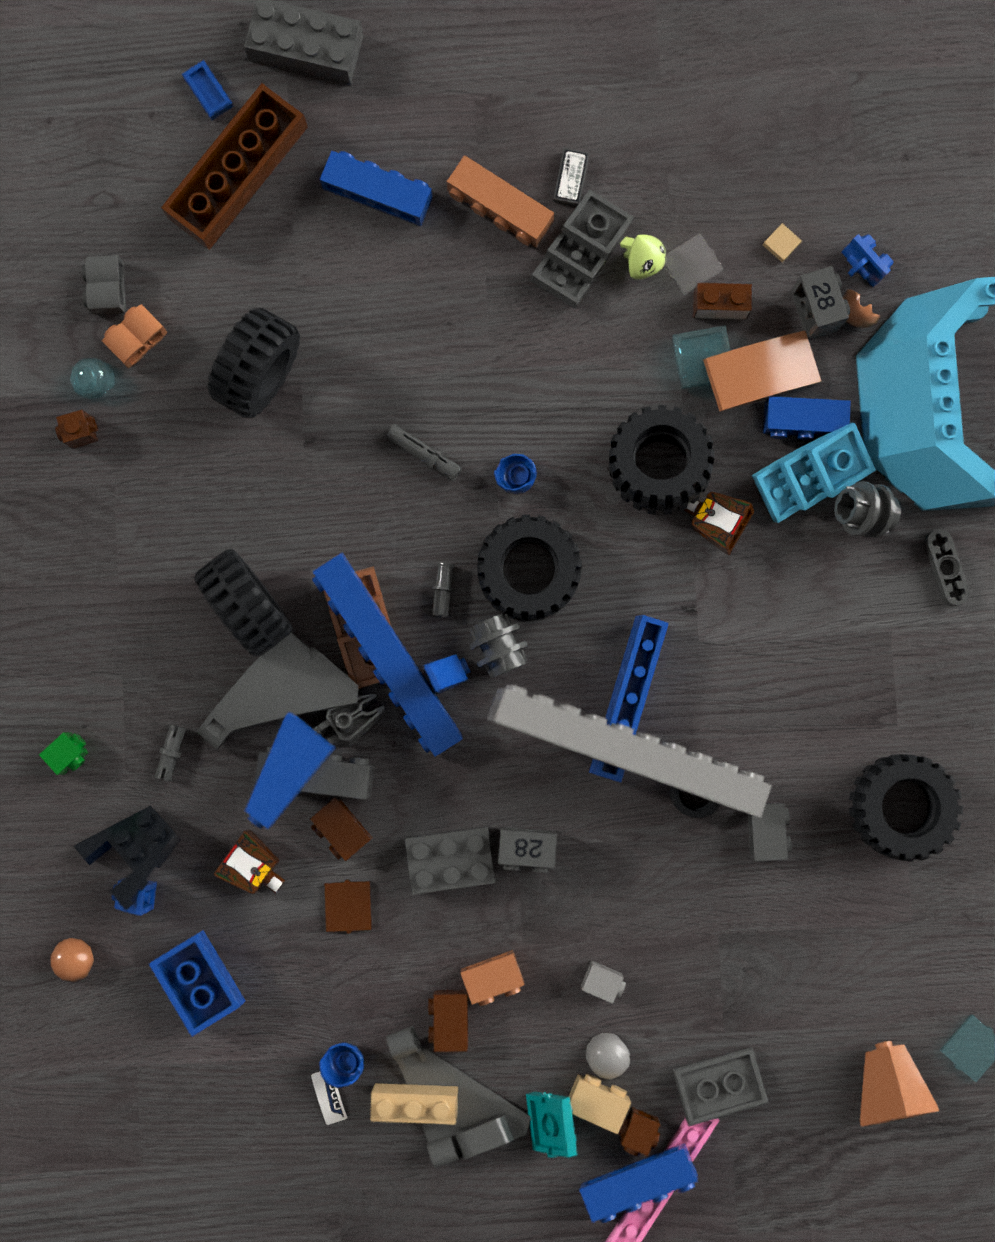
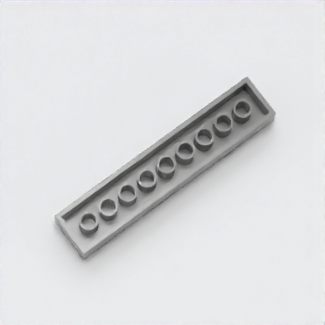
[487,685,772,818]

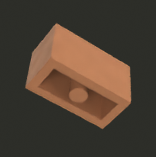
[460,950,524,1006]

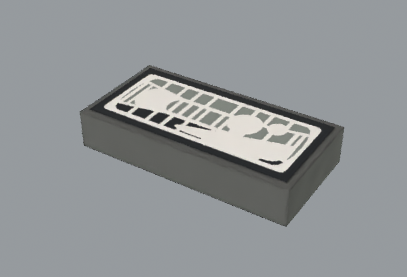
[553,148,590,206]

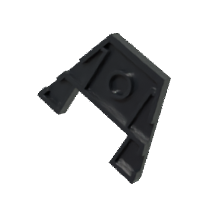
[74,805,181,911]

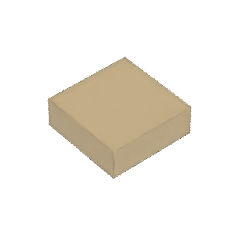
[763,223,802,263]

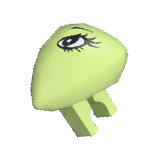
[620,235,666,280]

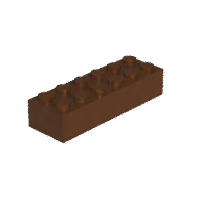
[161,83,308,250]

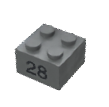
[791,266,850,341]
[498,827,557,873]

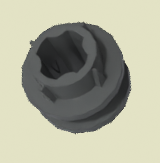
[834,481,902,538]
[469,613,528,678]

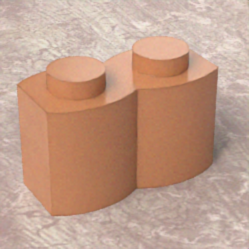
[102,304,167,369]

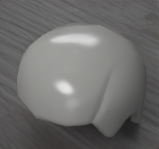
[586,1033,630,1080]

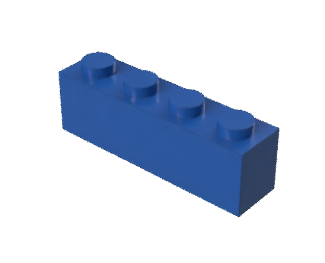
[320,151,433,226]
[579,1143,698,1223]

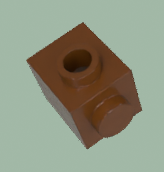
[55,409,98,449]
[618,1107,660,1156]

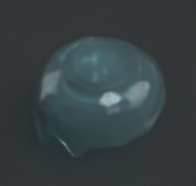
[70,358,115,399]

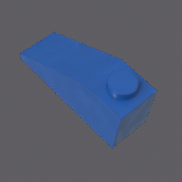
[424,654,471,694]

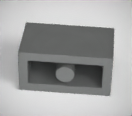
[747,802,792,861]

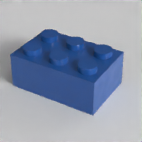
[149,930,245,1036]

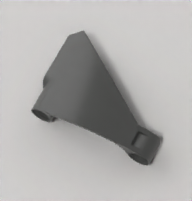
[197,632,358,751]
[386,1026,531,1169]

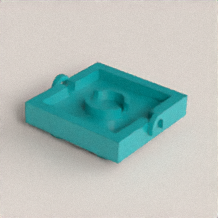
[526,1091,577,1158]

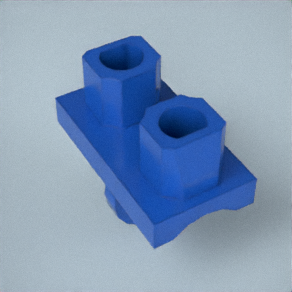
[842,234,893,287]

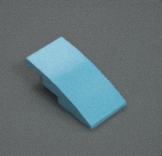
[751,423,876,523]

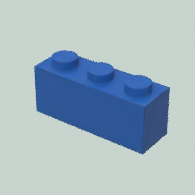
[763,396,851,440]

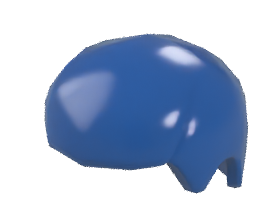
[494,454,537,495]
[319,1042,365,1088]

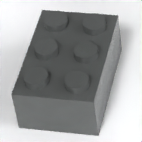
[405,826,495,895]

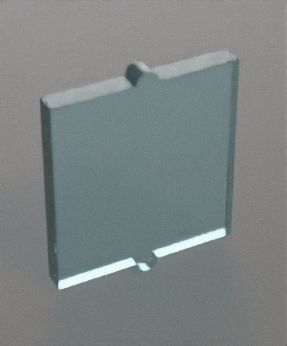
[940,1014,995,1082]

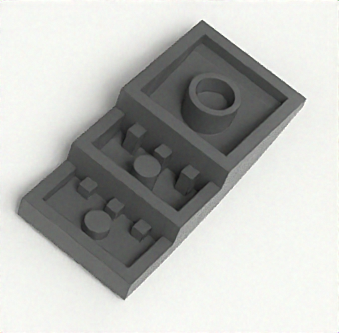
[530,189,634,309]

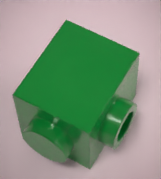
[39,732,89,775]

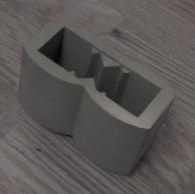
[82,255,125,315]

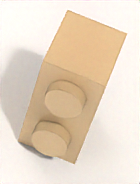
[568,1073,631,1134]

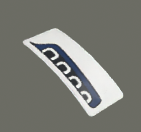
[311,1072,347,1125]

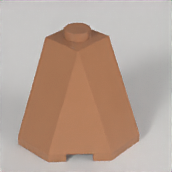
[860,1041,939,1127]

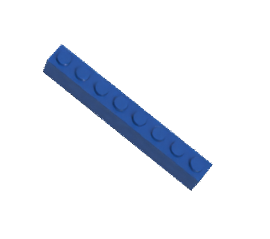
[312,552,463,757]

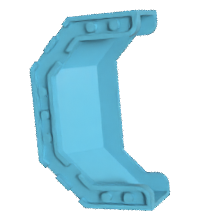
[856,277,995,511]

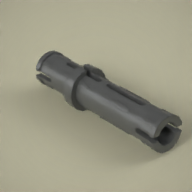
[386,424,463,482]

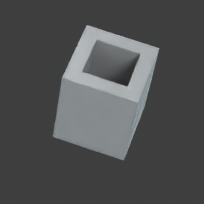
[581,960,626,1003]

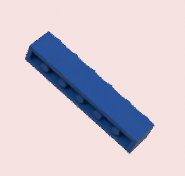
[589,615,669,782]

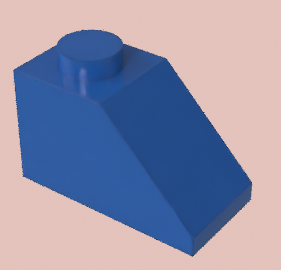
[112,878,157,915]

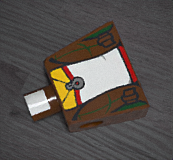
[684,492,755,556]
[213,829,285,894]

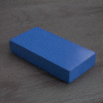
[182,60,234,120]

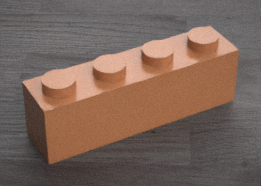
[447,155,554,247]

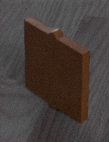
[324,879,372,934]

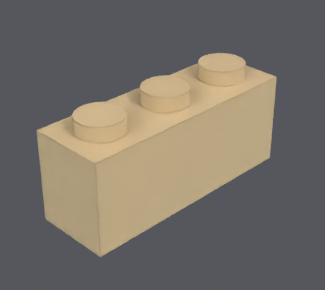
[371,1083,458,1124]

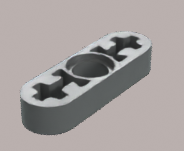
[924,529,970,606]

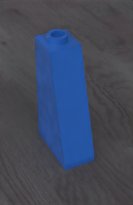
[245,712,336,829]

